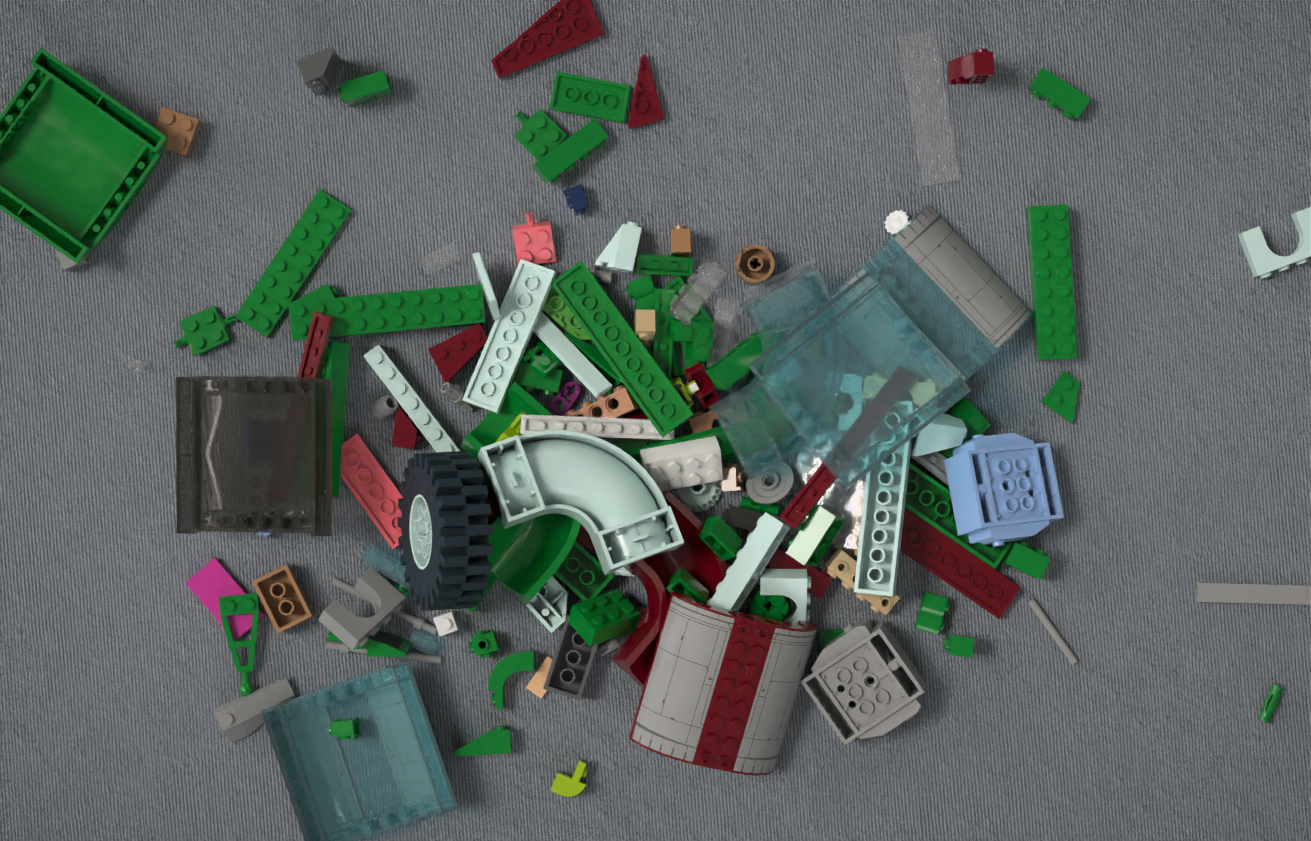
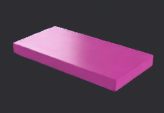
[186,557,265,641]

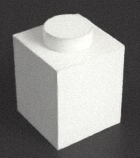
[433,611,459,636]

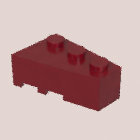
[948,49,994,84]
[428,323,488,383]

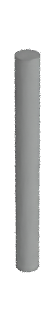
[1027,598,1078,665]

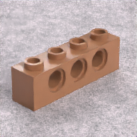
[565,385,640,418]

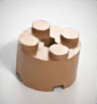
[735,244,775,284]

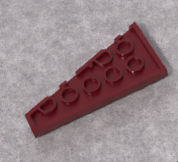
[491,0,604,79]

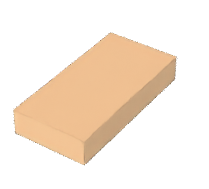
[526,656,552,699]

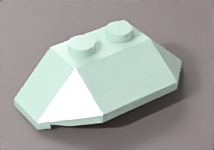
[526,575,568,633]

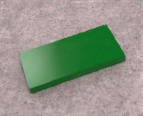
[549,71,631,124]

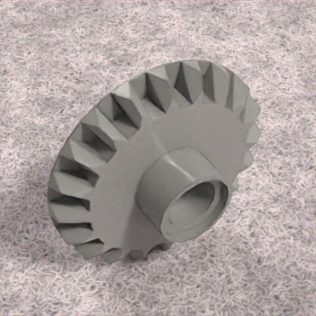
[746,460,795,505]

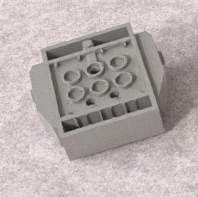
[800,619,927,745]

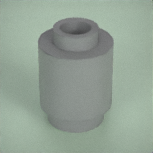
[370,395,398,419]

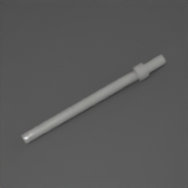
[332,578,437,635]
[326,641,442,664]

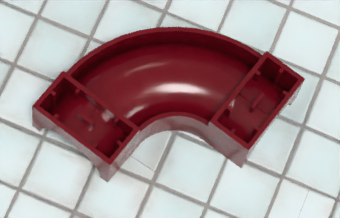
[611,491,728,688]

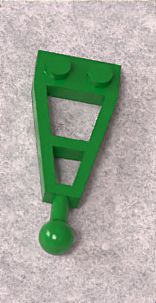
[219,593,260,697]

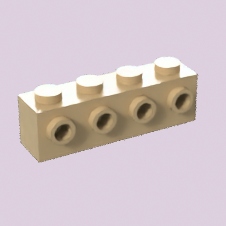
[824,547,900,615]

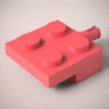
[512,212,556,264]

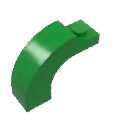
[487,650,534,710]

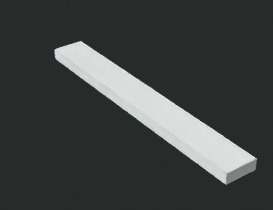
[520,414,674,440]

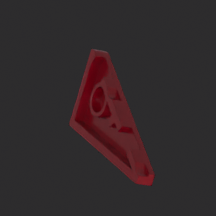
[628,54,664,129]

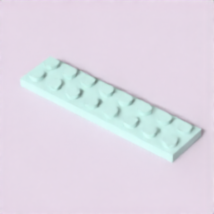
[462,259,557,414]

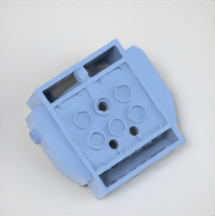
[944,433,1064,547]

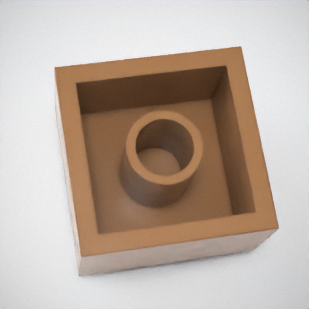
[155,107,202,158]

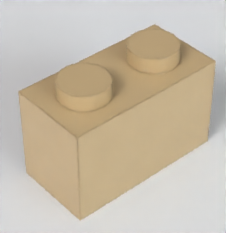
[632,309,655,348]

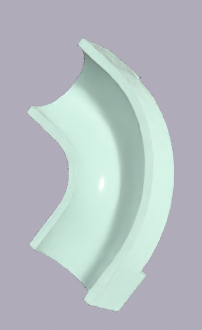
[477,430,684,575]

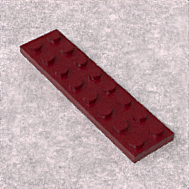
[900,508,1021,619]

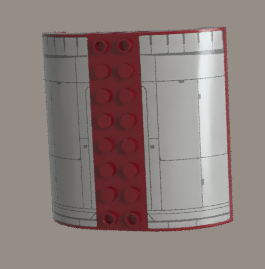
[629,591,818,776]

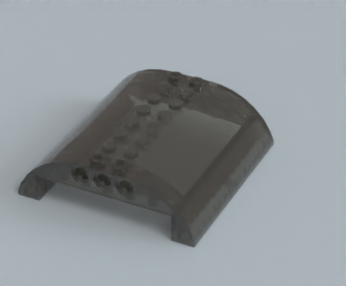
[176,375,332,536]

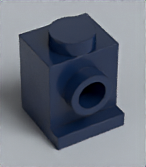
[563,184,589,216]

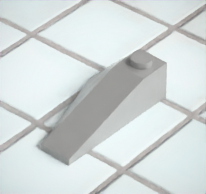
[214,677,295,742]

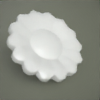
[884,210,909,235]

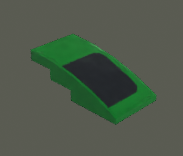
[328,629,413,657]

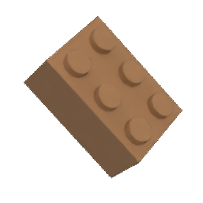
[252,564,315,633]

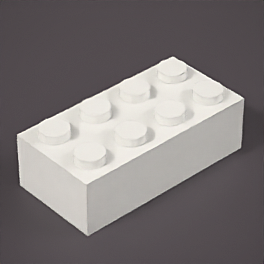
[640,436,723,492]

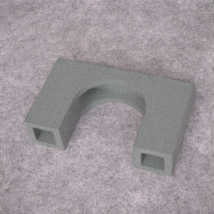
[318,567,406,651]

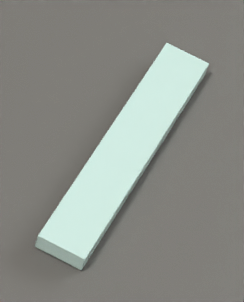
[533,311,612,398]

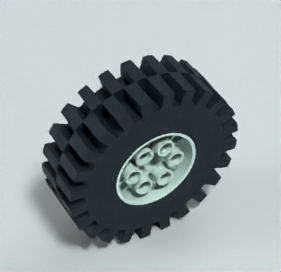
[398,451,493,611]

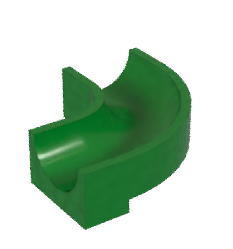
[460,382,581,605]

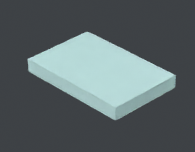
[472,252,501,320]

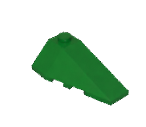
[564,332,625,402]
[922,397,991,475]

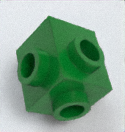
[469,629,499,659]

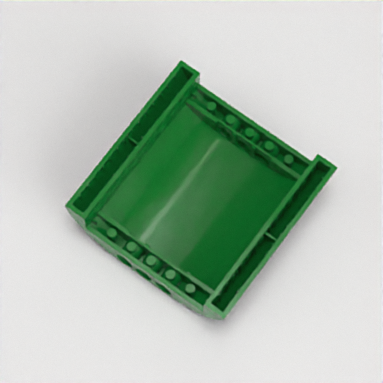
[0,47,168,264]

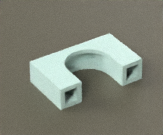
[1238,207,1311,279]
[760,569,811,625]

